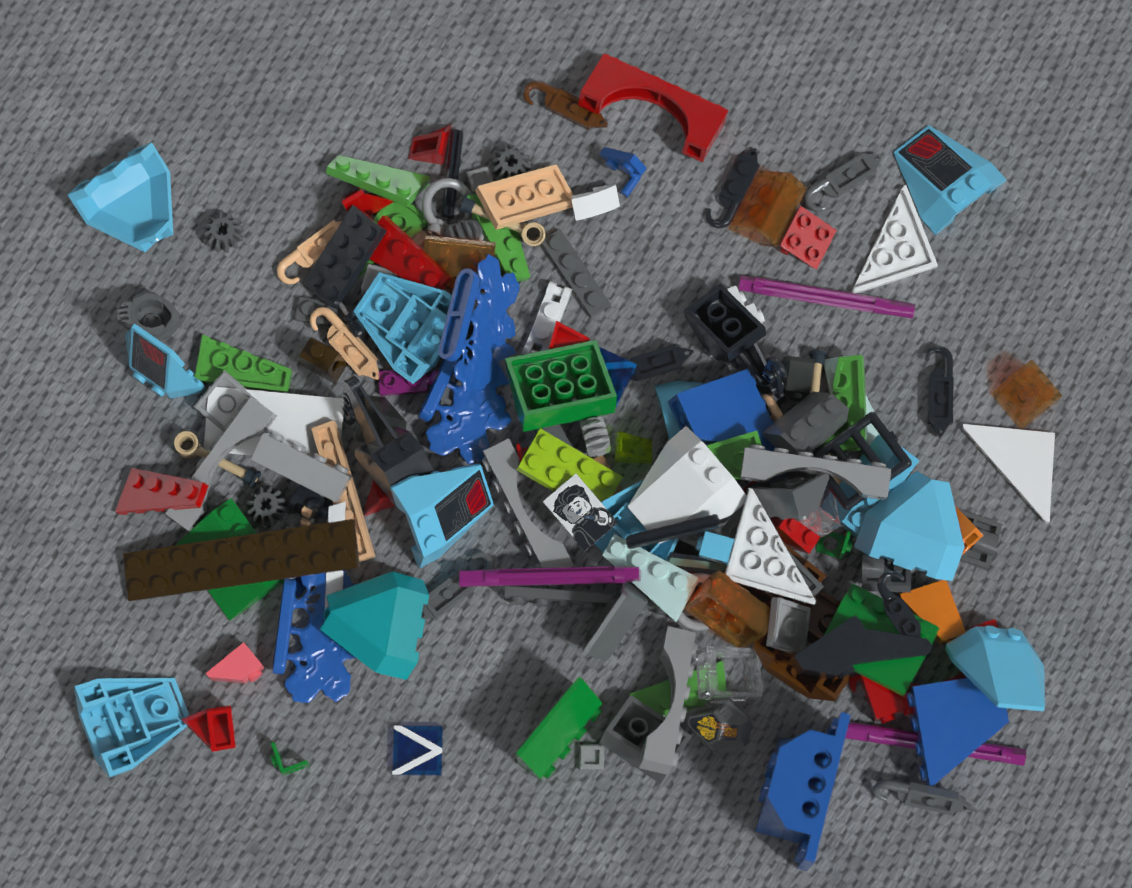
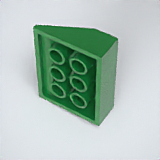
[505,340,617,432]
[176,498,284,621]
[824,583,940,697]
[516,677,603,781]

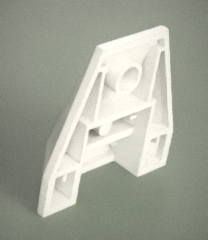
[628,426,747,544]

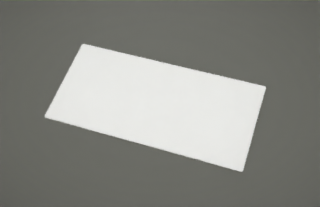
[204,386,344,456]

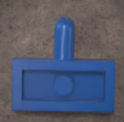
[600,147,647,198]

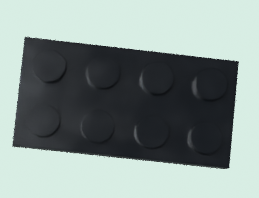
[303,205,387,309]

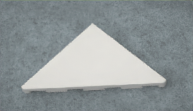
[852,185,938,294]
[962,424,1055,523]
[724,488,816,605]

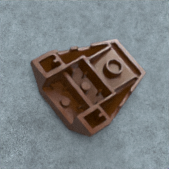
[753,590,849,701]

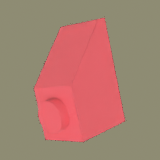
[206,642,264,683]

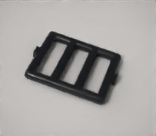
[812,412,912,510]

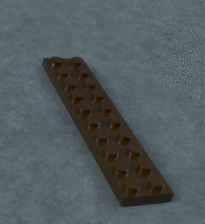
[123,519,360,601]

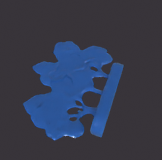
[439,254,520,393]
[418,340,516,464]
[272,571,357,703]

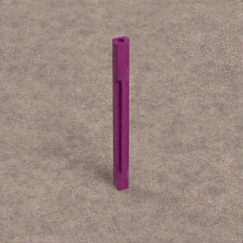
[738,275,915,319]
[459,566,641,587]
[845,722,1026,766]

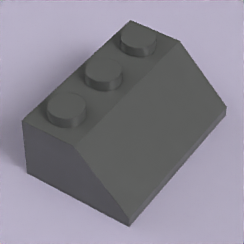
[762,391,849,455]
[745,471,829,521]
[582,582,649,661]
[599,695,692,784]

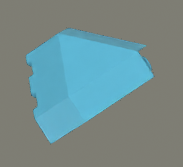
[68,142,173,252]
[854,471,964,581]

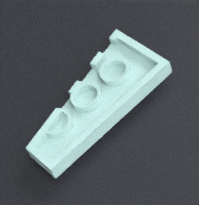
[603,534,700,622]

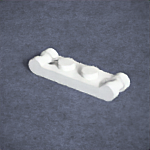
[522,281,572,355]

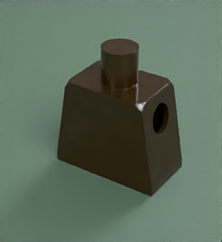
[297,337,348,385]

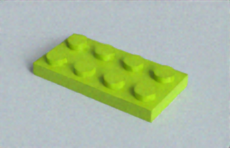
[516,428,623,502]

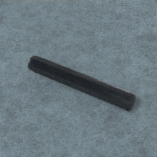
[441,129,463,218]
[626,514,720,549]

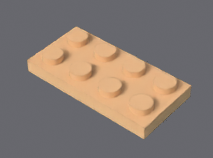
[475,164,573,230]

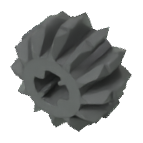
[492,144,531,180]
[204,212,244,253]
[444,219,484,254]
[246,486,287,527]

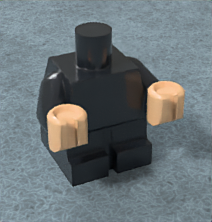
[289,484,329,527]

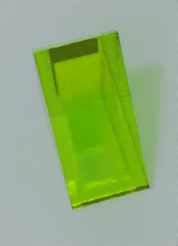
[615,431,652,463]

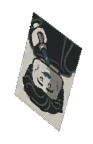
[543,474,618,551]

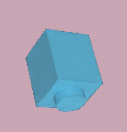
[696,531,734,565]

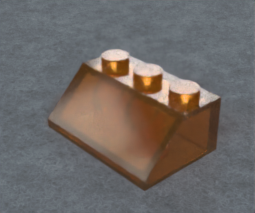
[729,170,807,247]
[424,235,496,292]
[684,570,771,651]

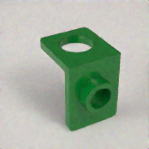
[816,529,853,560]
[270,741,310,776]

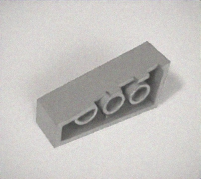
[251,431,352,502]

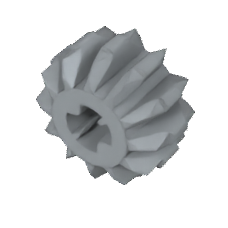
[580,417,611,457]

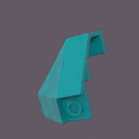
[320,571,429,680]

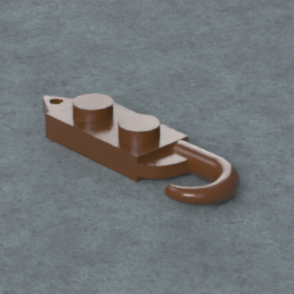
[523,80,608,131]

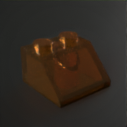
[991,359,1062,430]

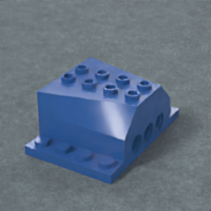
[755,712,851,871]

